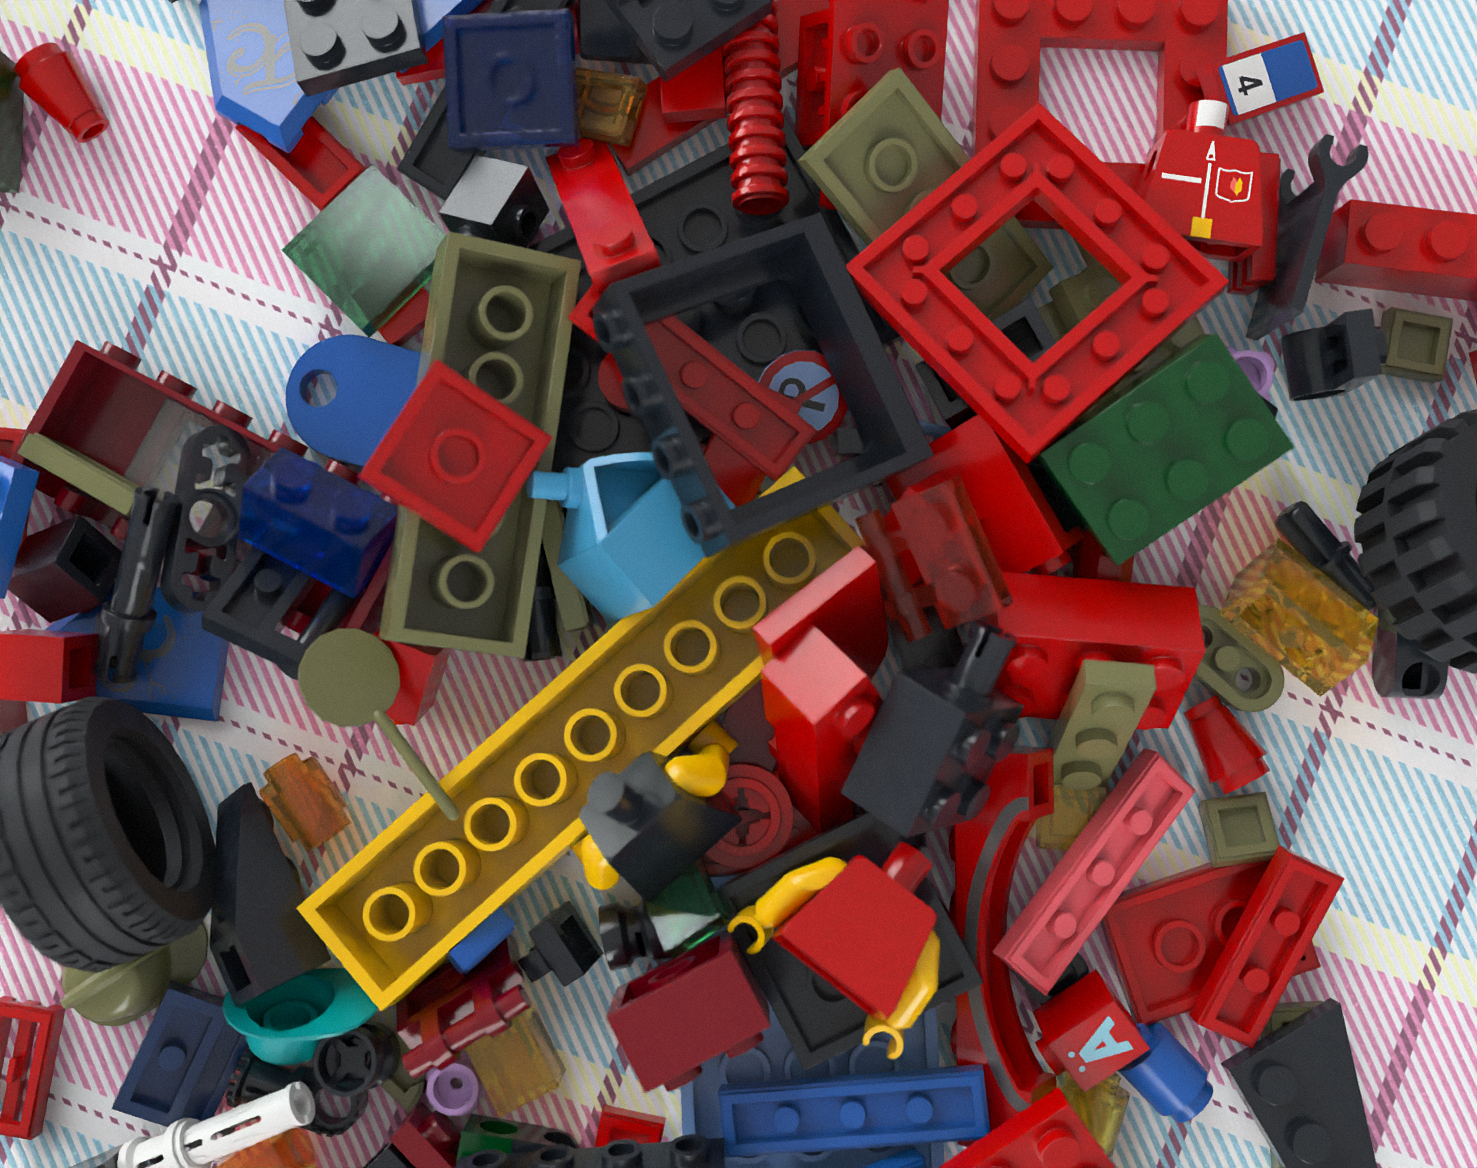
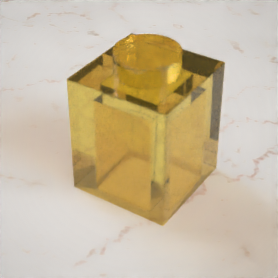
[465,1001,566,1118]

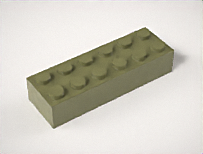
[379,231,581,658]

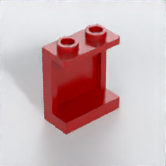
[885,415,1084,607]

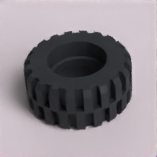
[1354,409,1477,674]

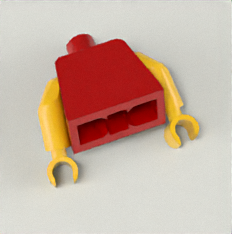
[728,842,940,1059]

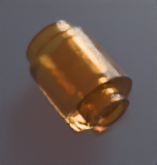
[258,752,352,853]

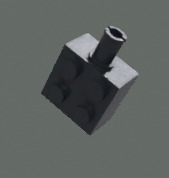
[841,621,1024,838]

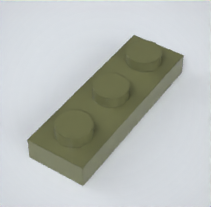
[1047,659,1156,790]

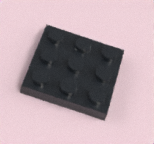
[712,810,983,1071]

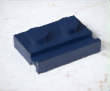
[112,980,248,1127]

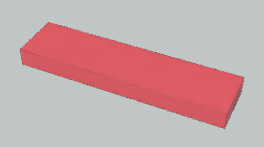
[992,748,1196,996]

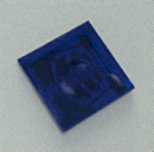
[442,9,579,152]

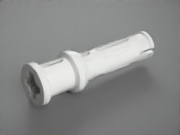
[117,1081,315,1168]

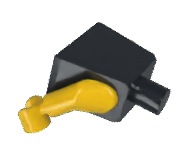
[572,720,743,903]

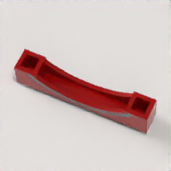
[948,746,1056,1147]

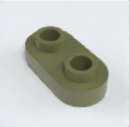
[1194,605,1284,712]

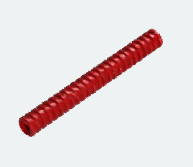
[723,0,789,215]

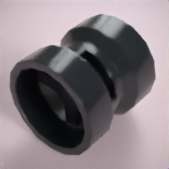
[598,893,675,971]
[313,1021,401,1097]

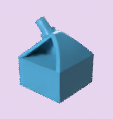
[527,452,736,623]

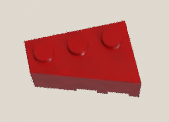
[761,623,883,833]

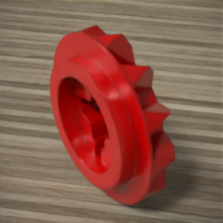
[705,763,794,869]

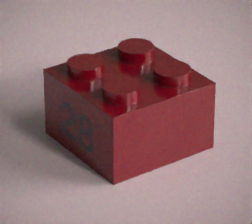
[606,928,771,1094]

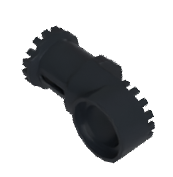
[225,1048,368,1137]

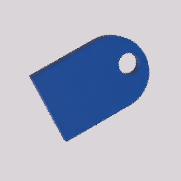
[285,334,421,468]

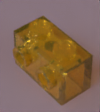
[1219,538,1379,697]

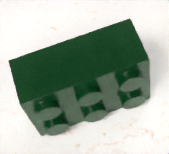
[1036,333,1294,566]

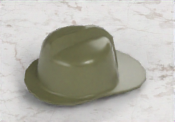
[60,922,208,1026]

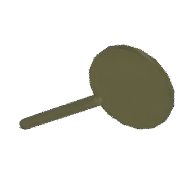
[298,629,460,821]

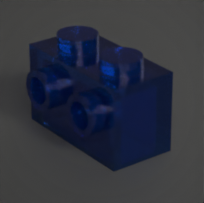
[238,447,398,599]

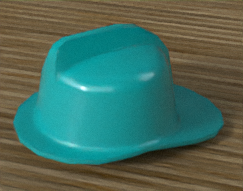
[222,968,378,1066]

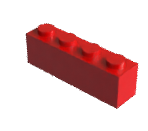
[1315,199,1477,302]

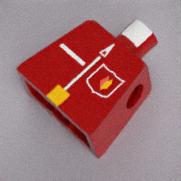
[1136,100,1263,263]

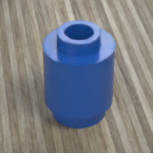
[1118,1022,1213,1123]

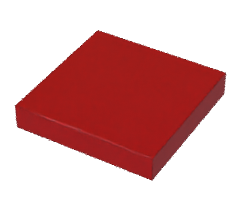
[358,359,553,553]

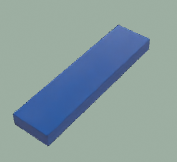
[718,1064,991,1158]

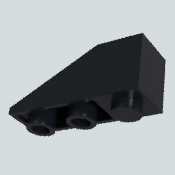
[209,782,331,1007]

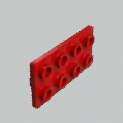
[795,0,949,210]

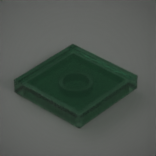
[281,164,446,338]

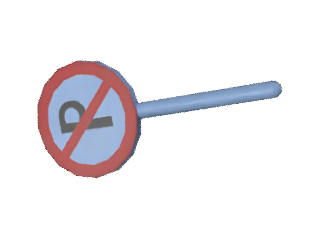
[758,350,951,445]

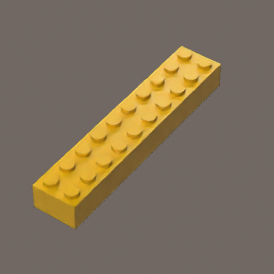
[297,466,883,1011]

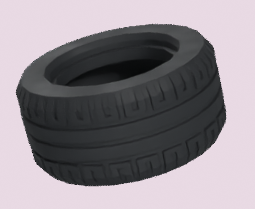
[0,696,218,973]

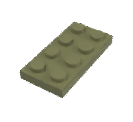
[798,68,1054,321]

